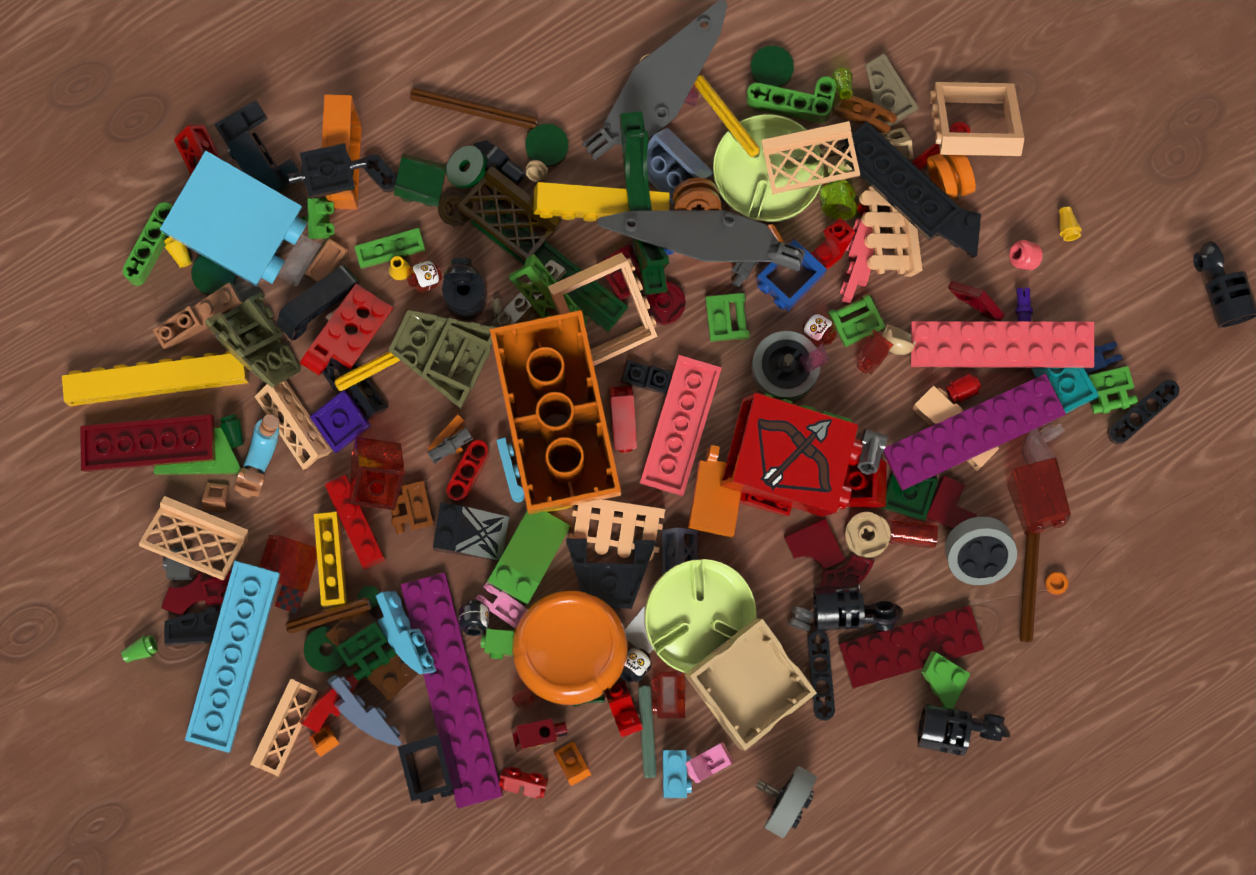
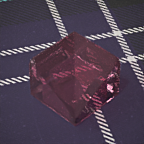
[800,344,829,372]

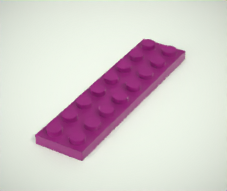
[883,374,1066,491]

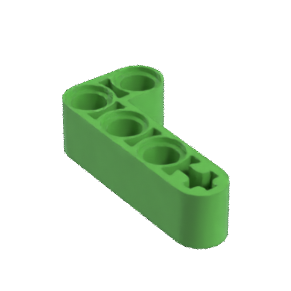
[746,76,836,123]
[123,202,174,286]

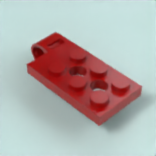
[300,284,393,376]

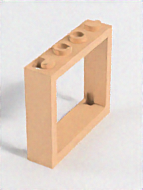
[930,82,1024,156]
[548,253,657,366]

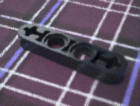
[1108,380,1180,445]
[807,631,835,721]

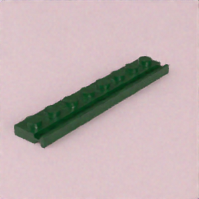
[470,200,629,333]

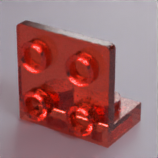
[259,535,317,592]

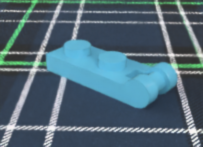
[496,438,525,503]

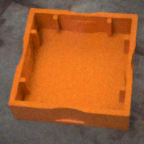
[321,95,362,209]

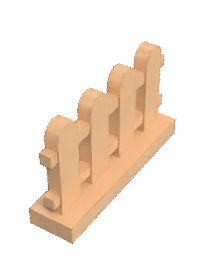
[859,187,922,277]
[569,499,665,560]

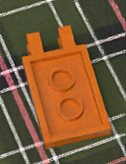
[688,445,741,537]

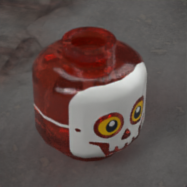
[407,260,442,293]
[803,314,837,347]

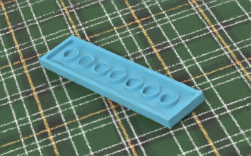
[185,561,281,753]

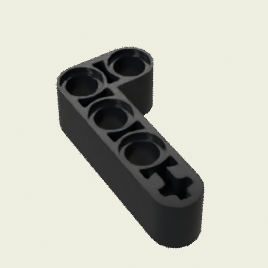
[277,265,360,341]

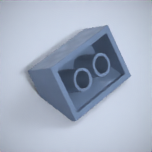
[647,128,714,204]

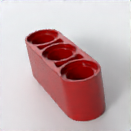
[447,440,489,504]

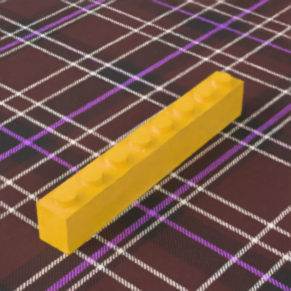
[62,351,249,406]

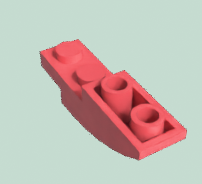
[840,212,874,304]

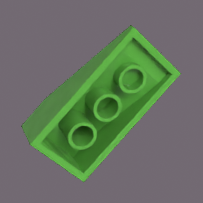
[486,510,571,605]

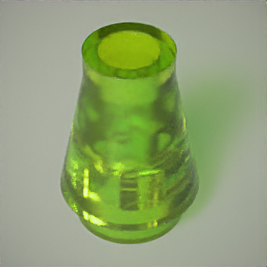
[831,67,853,99]

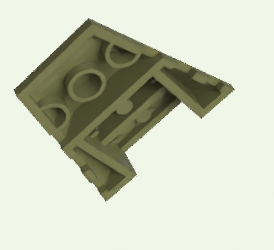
[204,292,301,388]
[388,310,498,409]

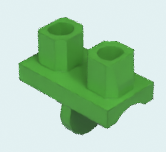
[302,198,335,239]

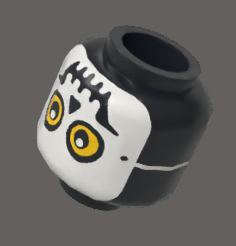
[459,600,489,636]
[620,648,652,683]

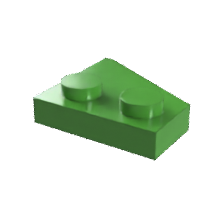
[921,651,970,709]

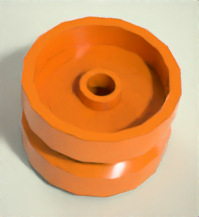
[927,154,976,200]

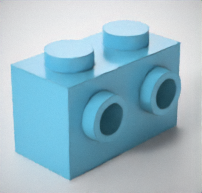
[662,750,691,798]

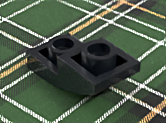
[620,360,672,394]

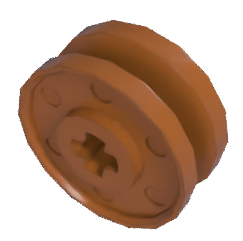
[673,178,721,211]

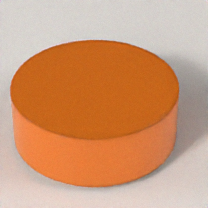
[1044,571,1069,595]

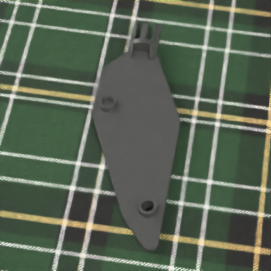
[581,0,727,161]
[598,210,805,271]

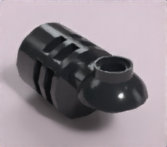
[1193,241,1256,328]
[442,258,487,320]
[813,585,903,631]
[917,704,1011,756]

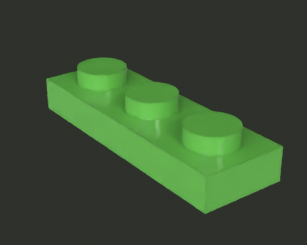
[354,228,425,269]

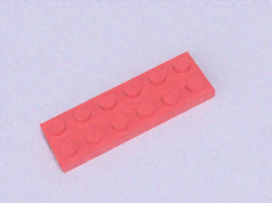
[640,355,722,496]

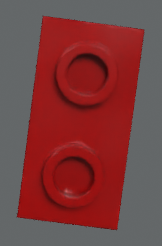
[499,767,549,799]

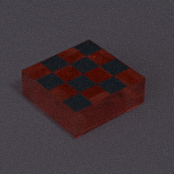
[274,585,305,615]

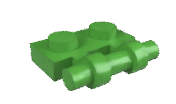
[1088,366,1138,414]

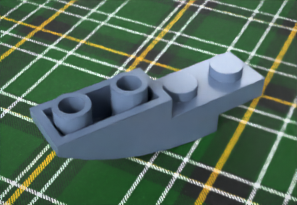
[327,675,402,746]

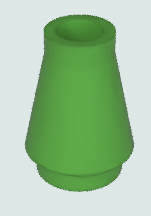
[121,635,158,663]

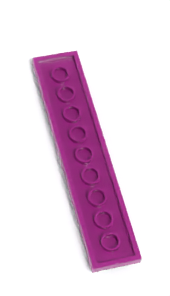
[401,573,503,809]

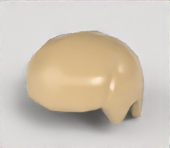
[882,325,916,355]

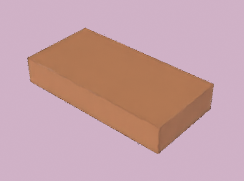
[304,238,348,283]

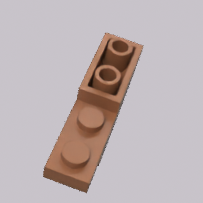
[153,283,243,349]

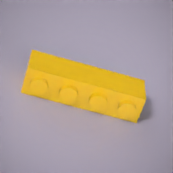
[314,512,347,608]

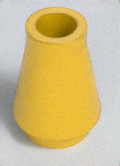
[1058,207,1082,241]
[164,237,192,269]
[388,256,411,280]

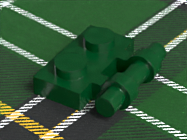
[336,622,396,681]

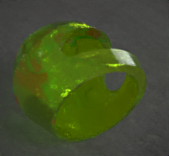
[819,179,857,220]

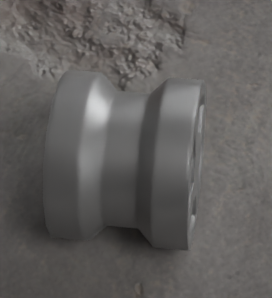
[787,606,815,631]

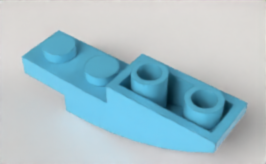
[376,591,436,674]

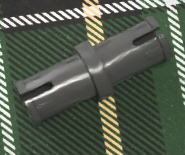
[427,427,473,464]

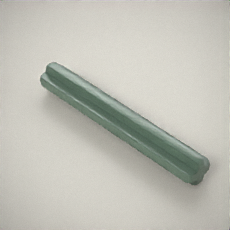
[638,686,656,778]

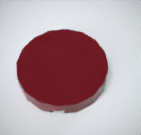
[642,281,686,326]

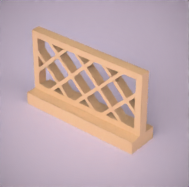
[761,121,860,195]
[139,496,248,580]

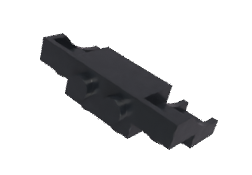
[214,100,300,192]

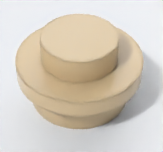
[526,160,548,182]

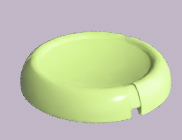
[713,115,824,222]
[644,559,757,673]

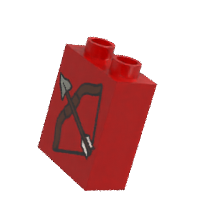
[720,393,863,517]

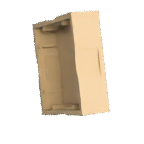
[684,618,817,750]

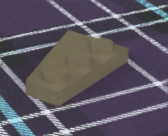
[865,54,919,127]

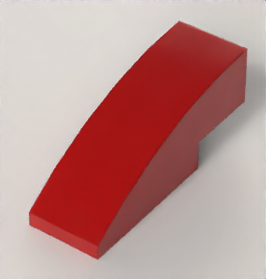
[299,674,358,733]

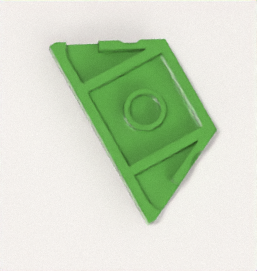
[154,428,241,475]

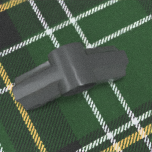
[857,428,888,475]

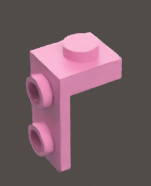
[685,742,734,783]

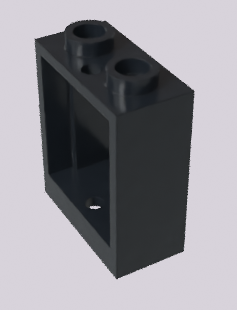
[398,733,462,804]

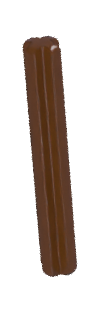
[286,598,372,633]

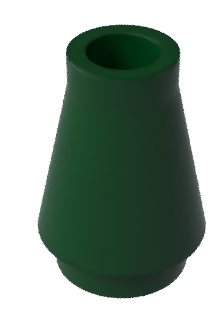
[219,414,244,449]

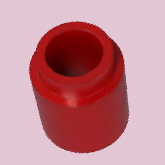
[946,374,981,403]

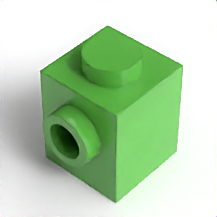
[481,629,514,659]

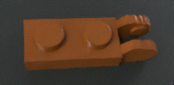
[833,93,897,134]

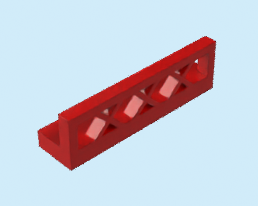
[173,124,222,175]

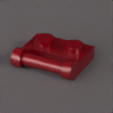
[597,244,643,301]

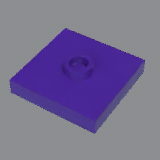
[310,390,371,453]

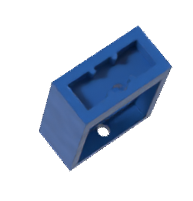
[756,239,827,312]

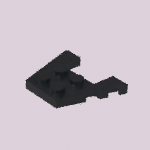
[566,538,656,609]

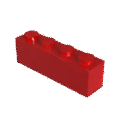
[325,475,385,570]

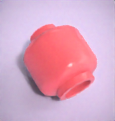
[1009,240,1043,270]

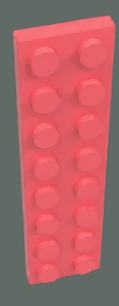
[911,321,1094,368]

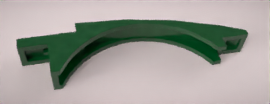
[619,111,669,295]

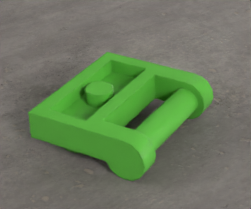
[705,293,750,342]
[827,293,886,348]

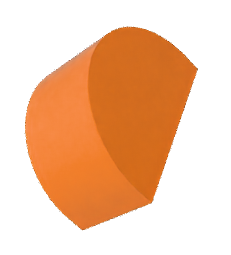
[490,310,621,515]

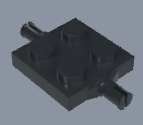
[288,143,367,199]

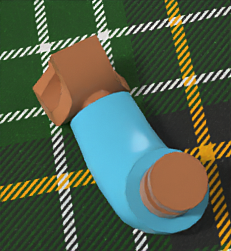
[233,414,279,498]

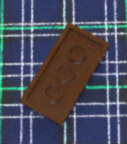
[325,611,419,702]

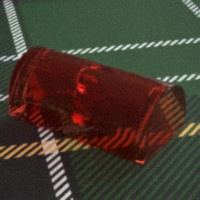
[889,520,938,549]

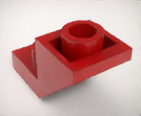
[810,218,855,270]
[604,681,643,738]

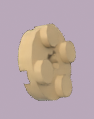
[844,512,891,558]

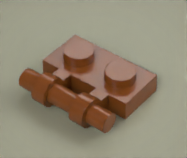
[386,481,434,535]

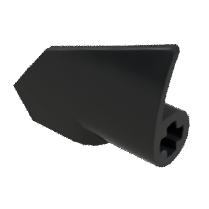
[473,140,526,205]

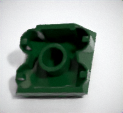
[394,154,447,207]

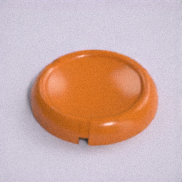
[512,591,628,705]

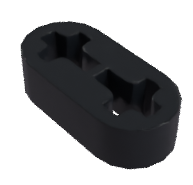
[364,154,397,192]

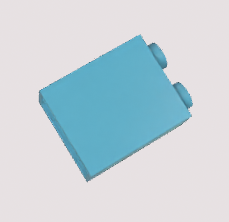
[160,151,308,287]

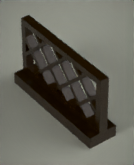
[457,166,561,261]

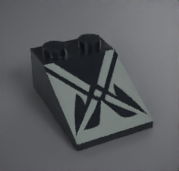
[433,503,510,561]

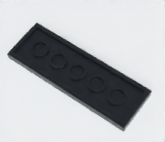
[836,121,962,241]

